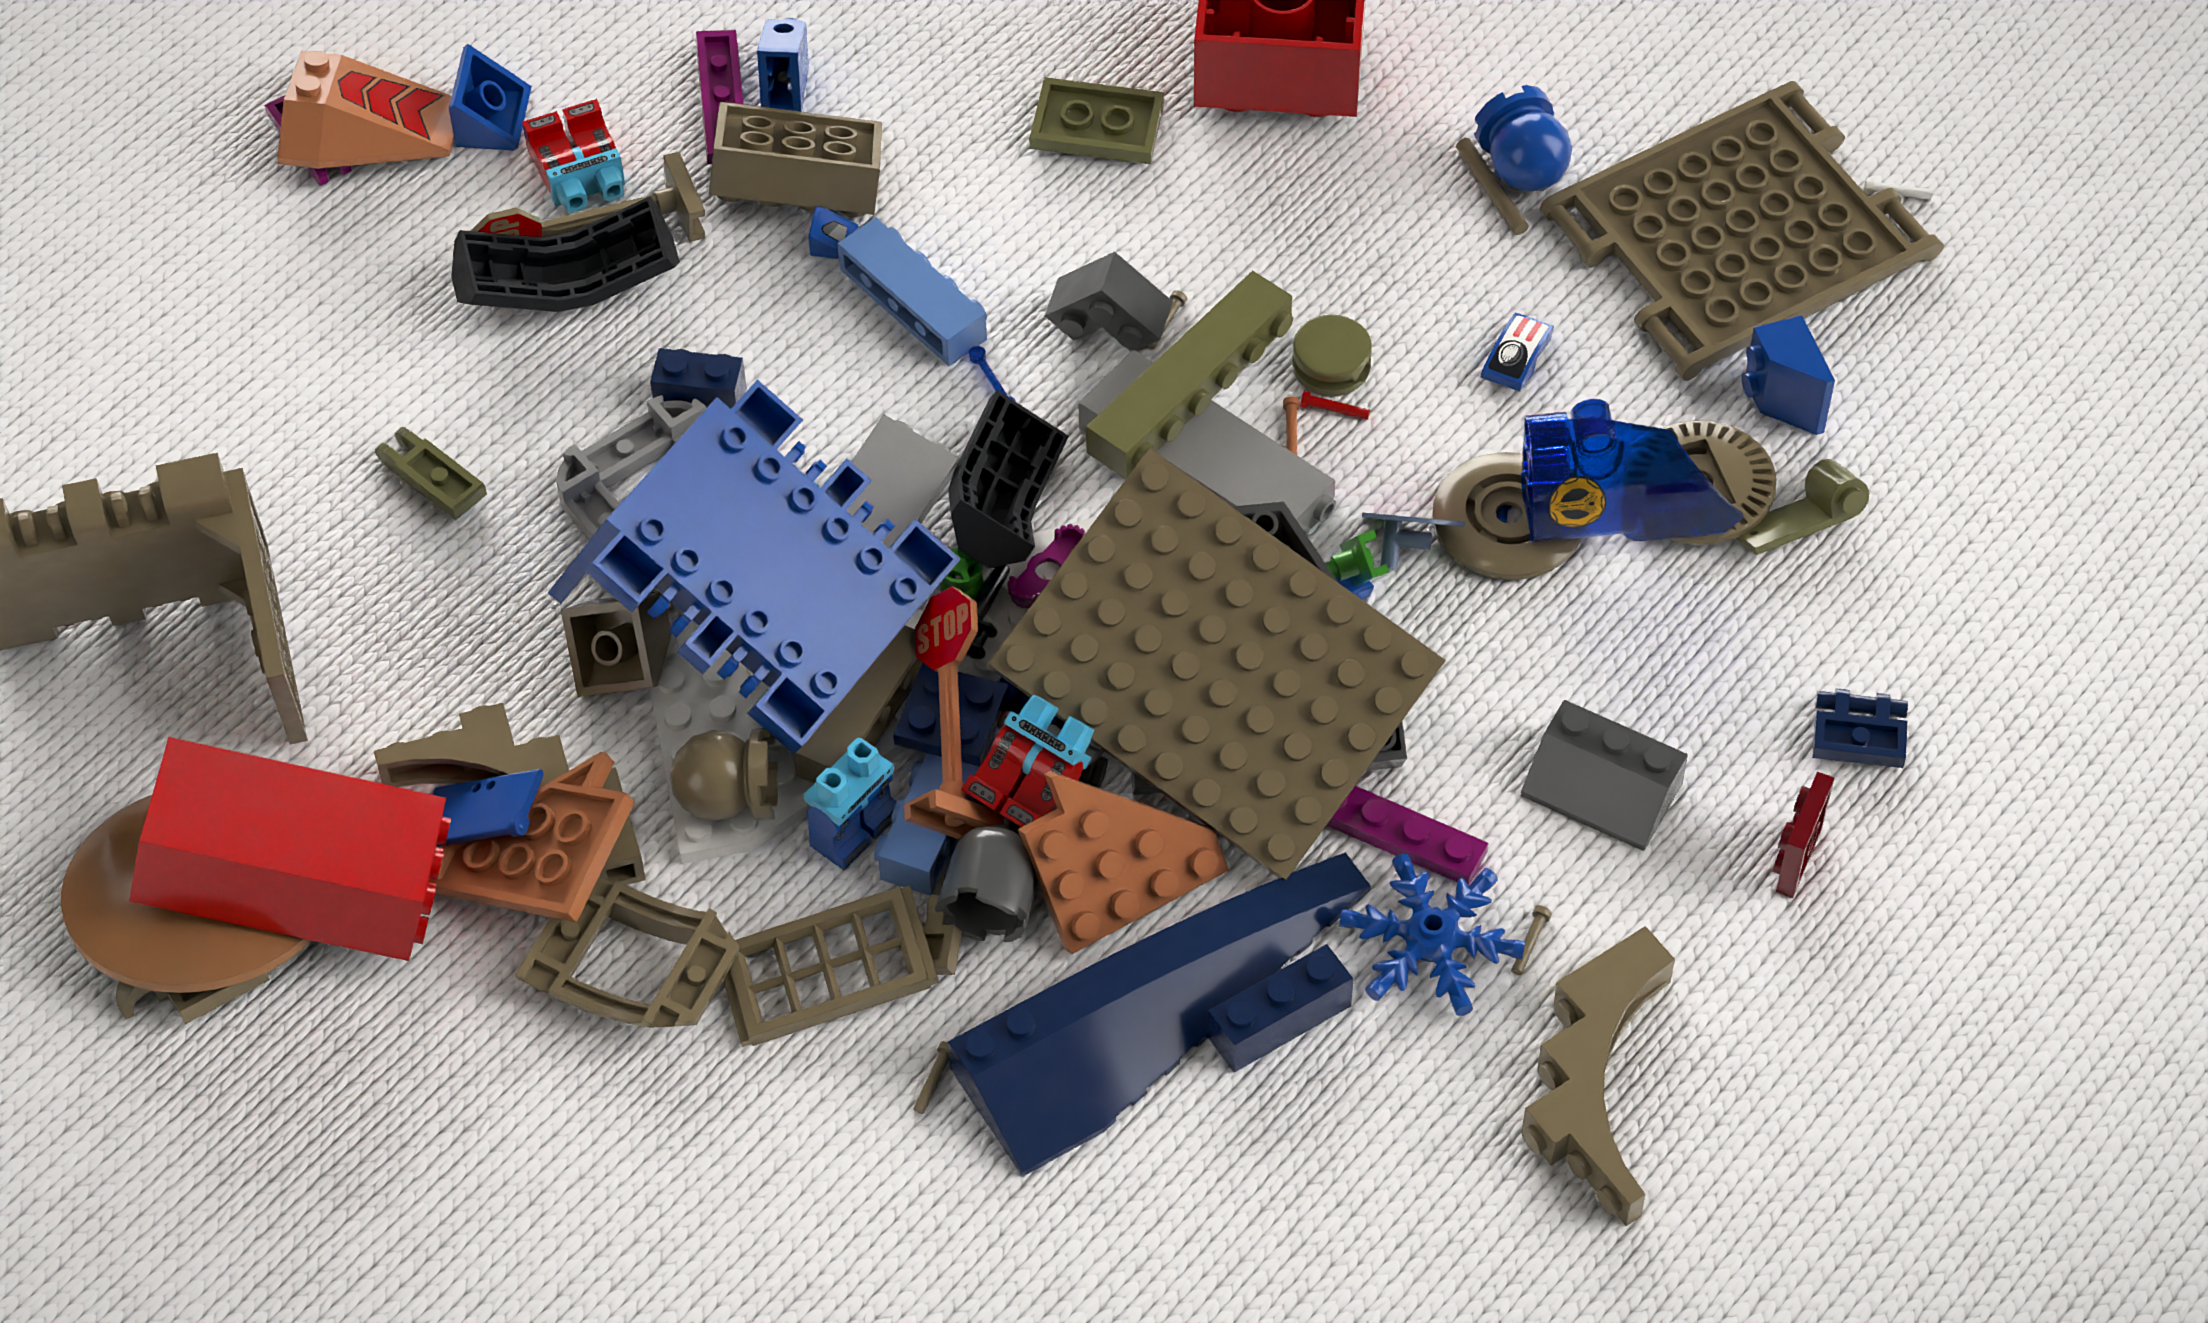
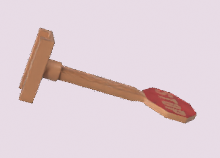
[904,587,1004,839]

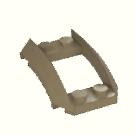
[515,876,739,1028]

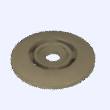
[1623,421,1777,545]
[1432,452,1585,580]

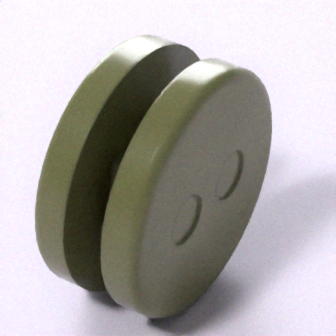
[1292,314,1372,396]

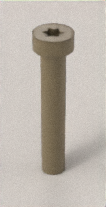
[1147,290,1188,349]
[1511,905,1552,975]
[913,1041,949,1114]

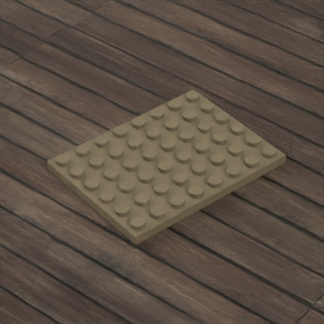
[988,448,1446,880]

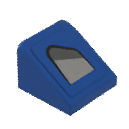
[808,206,859,259]

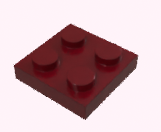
[1772,771,1835,898]

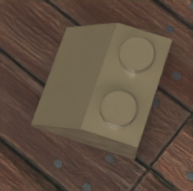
[561,591,672,697]

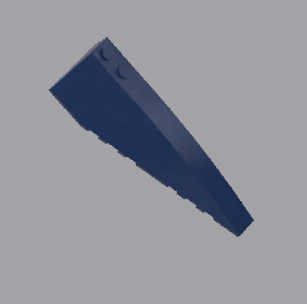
[948,852,1371,1177]

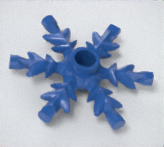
[1339,853,1525,1016]

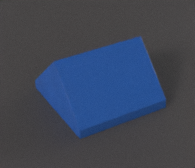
[448,44,532,151]

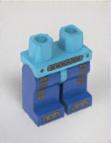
[804,738,897,870]

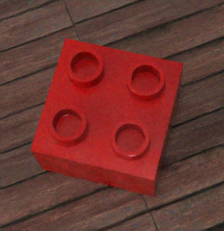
[1194,0,1366,117]

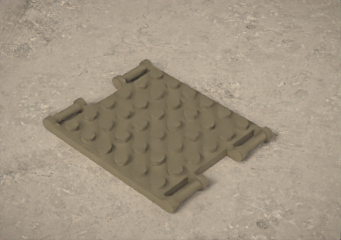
[1540,81,1944,381]

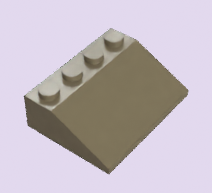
[709,102,882,217]

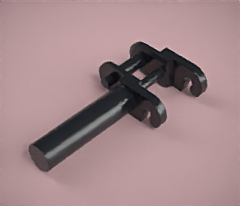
[966,565,1010,659]

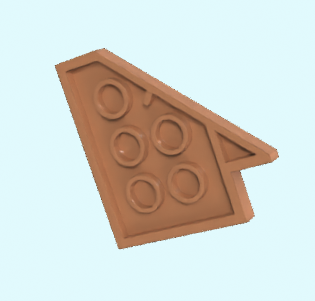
[428,752,635,922]
[1017,771,1229,954]

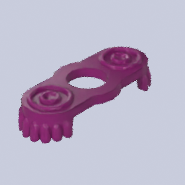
[1007,524,1085,609]

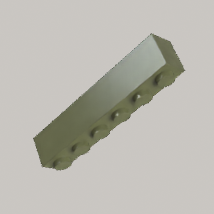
[1086,270,1293,479]

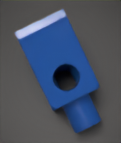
[757,18,809,112]

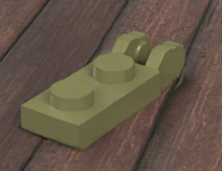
[374,426,487,520]

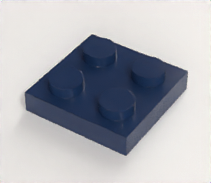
[893,662,1009,767]

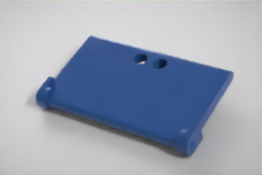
[433,769,544,847]

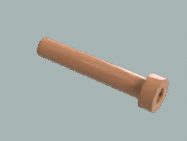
[1283,396,1300,455]

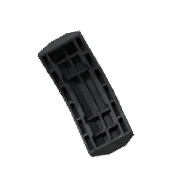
[451,196,680,312]
[948,390,1069,569]

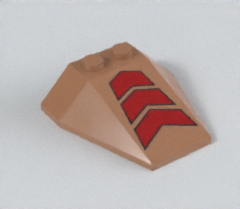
[277,50,455,169]

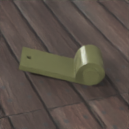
[1736,459,1869,555]

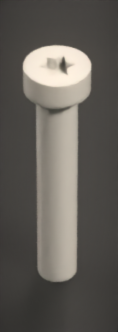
[1864,178,1933,200]

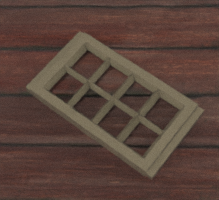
[724,885,940,1047]

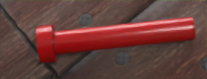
[1300,391,1370,420]

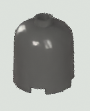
[935,824,1037,942]

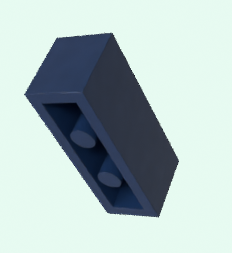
[1208,944,1353,1073]

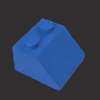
[1741,315,1835,435]

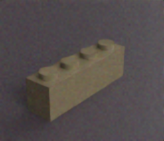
[791,625,922,783]

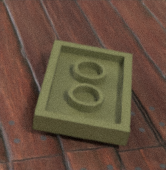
[1029,77,1164,164]

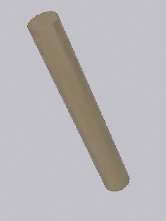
[1456,138,1529,235]

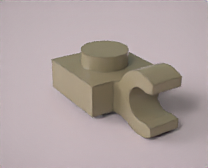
[905,894,962,975]

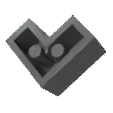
[1045,252,1173,352]

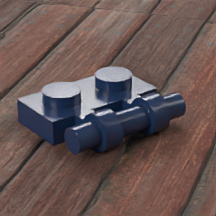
[1812,688,1908,768]

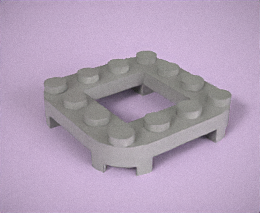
[556,395,707,540]

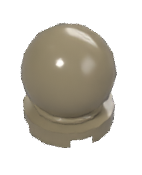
[670,728,778,821]

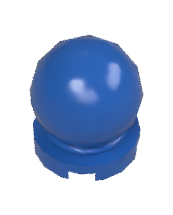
[1474,85,1572,192]

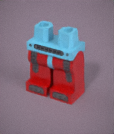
[522,99,625,214]
[961,695,1094,827]

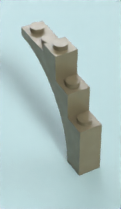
[374,703,646,885]
[1522,926,1675,1226]

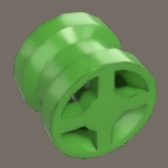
[940,547,984,600]

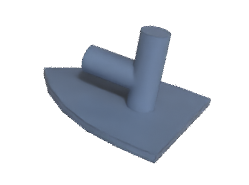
[1362,512,1465,569]

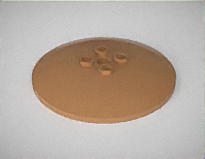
[61,795,312,993]

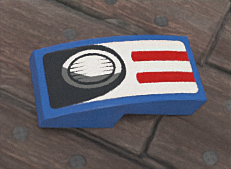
[1480,312,1554,391]

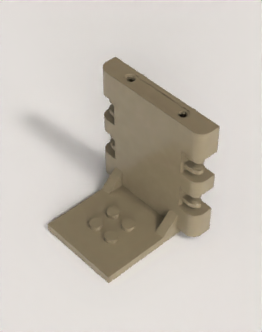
[0,452,308,745]

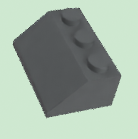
[1520,699,1688,851]

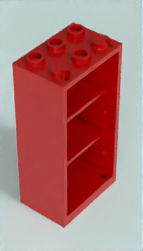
[129,737,451,961]

